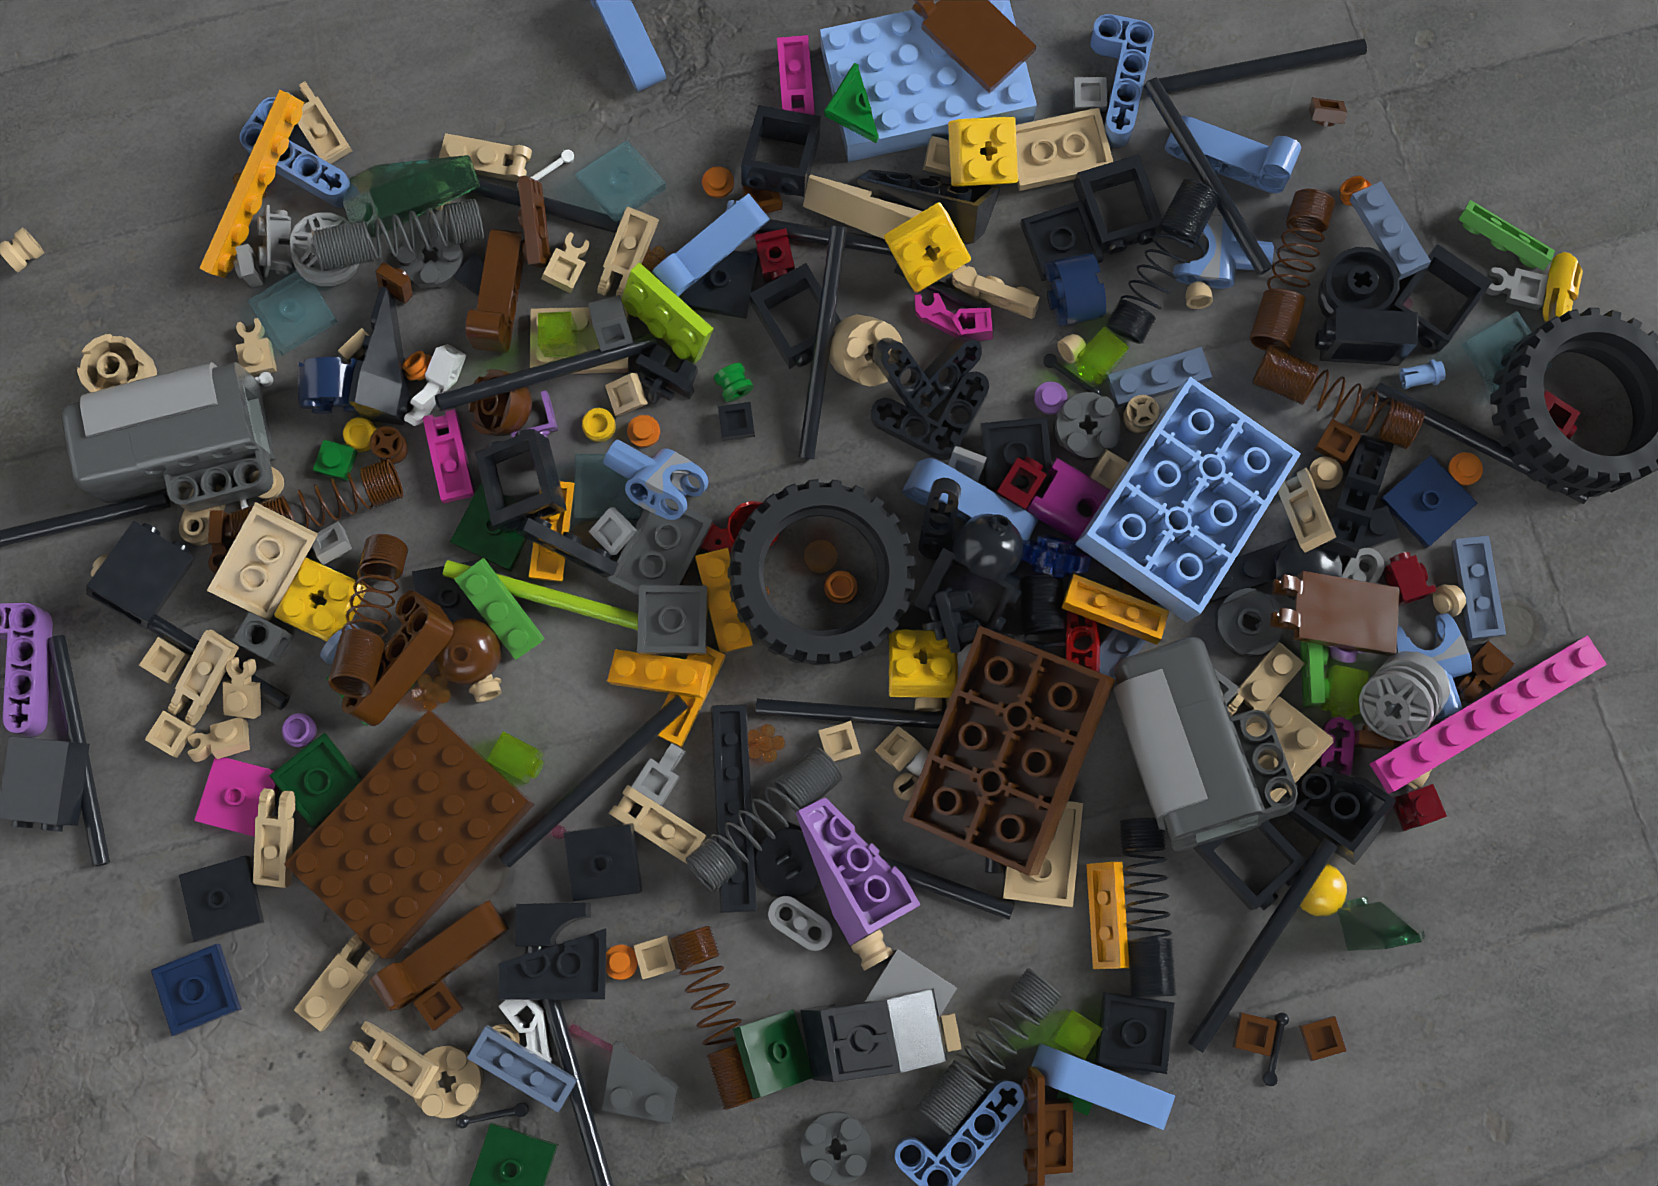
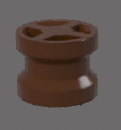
[370,426,408,465]

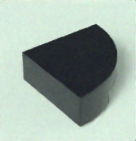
[454,252,484,297]

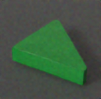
[824,63,879,143]

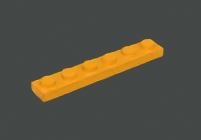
[199,89,305,278]

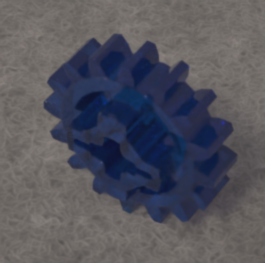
[1021,535,1092,578]

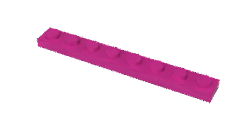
[1370,635,1607,794]

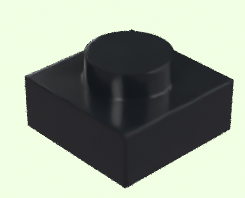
[718,402,755,441]

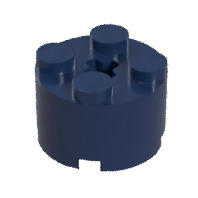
[1044,253,1106,327]
[297,357,361,414]

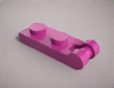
[777,35,815,115]
[423,409,475,504]

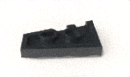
[498,928,607,1000]

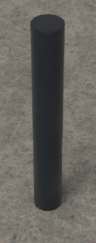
[894,264,986,309]

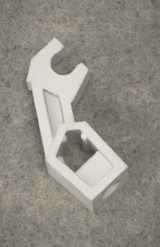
[404,344,467,426]
[498,1000,552,1063]

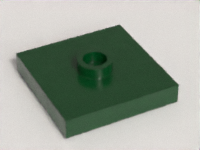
[450,483,527,571]
[269,733,363,829]
[733,1009,814,1099]
[469,1122,559,1186]

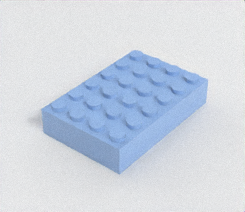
[820,0,1037,162]
[1075,377,1301,623]

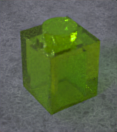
[538,311,577,357]
[1075,326,1129,385]
[1321,665,1369,719]
[486,731,544,783]
[1050,1009,1102,1060]

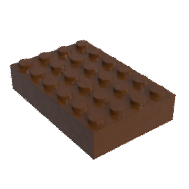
[902,626,1116,876]
[284,710,535,959]

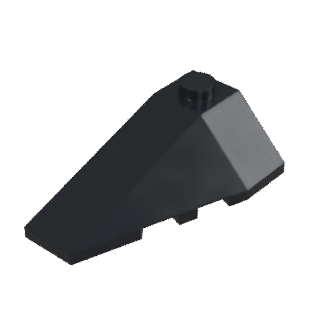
[857,169,1000,245]
[348,287,412,425]
[1277,765,1396,865]

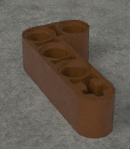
[465,229,525,353]
[342,590,453,726]
[369,900,509,1011]

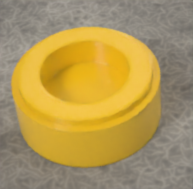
[582,408,616,443]
[343,417,377,452]

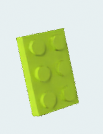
[621,262,714,364]

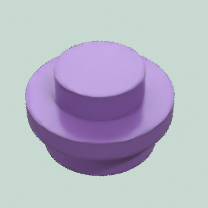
[1034,382,1067,415]
[282,713,317,747]

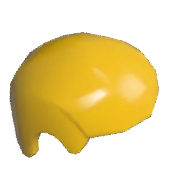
[1300,863,1347,916]

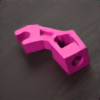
[914,293,993,341]

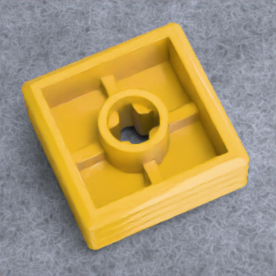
[948,117,1018,187]
[884,202,971,293]
[274,557,367,642]
[889,629,958,698]

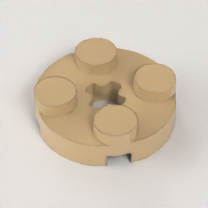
[413,1045,484,1118]

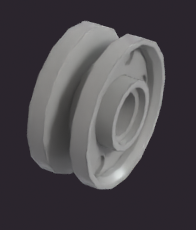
[290,213,359,286]

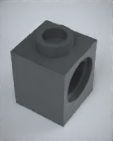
[588,295,633,352]
[232,612,294,665]

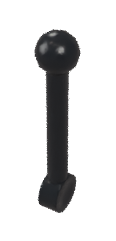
[1043,354,1101,395]
[1262,1012,1289,1086]
[456,1102,529,1129]

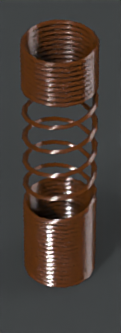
[1249,188,1336,353]
[1252,346,1425,449]
[229,458,404,538]
[328,534,408,698]
[668,926,761,1110]

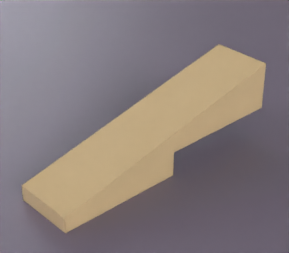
[803,175,923,239]

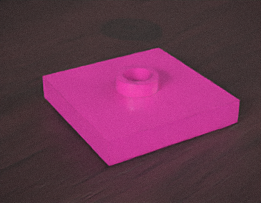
[194,757,278,837]

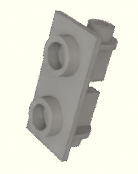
[257,205,292,278]

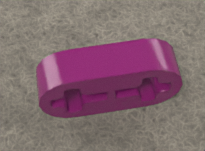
[1317,717,1355,776]

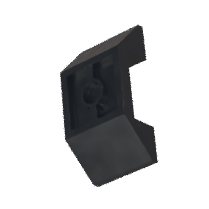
[800,988,947,1082]

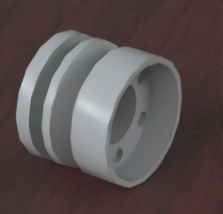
[1359,651,1450,741]

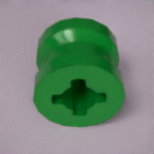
[713,363,754,402]

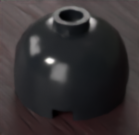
[952,514,1023,580]

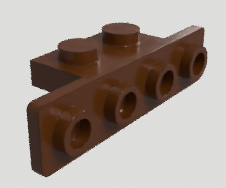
[1023,1066,1073,1186]

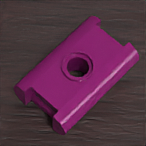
[1026,458,1111,542]

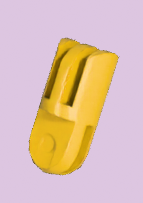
[1543,252,1583,322]

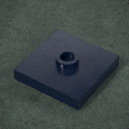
[1380,455,1478,549]
[151,944,242,1036]

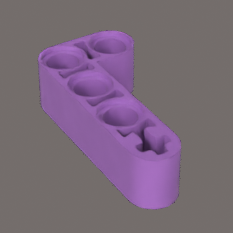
[0,603,53,737]

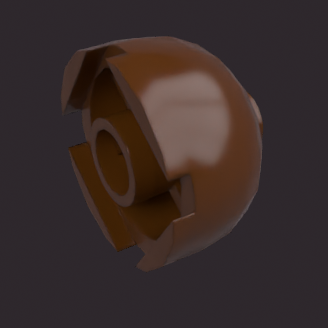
[468,369,532,436]
[433,618,502,685]

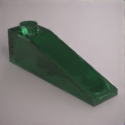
[343,155,480,238]
[1338,896,1425,951]

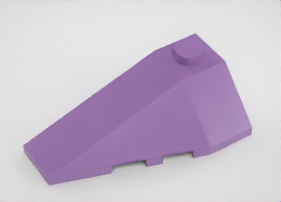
[796,797,920,946]

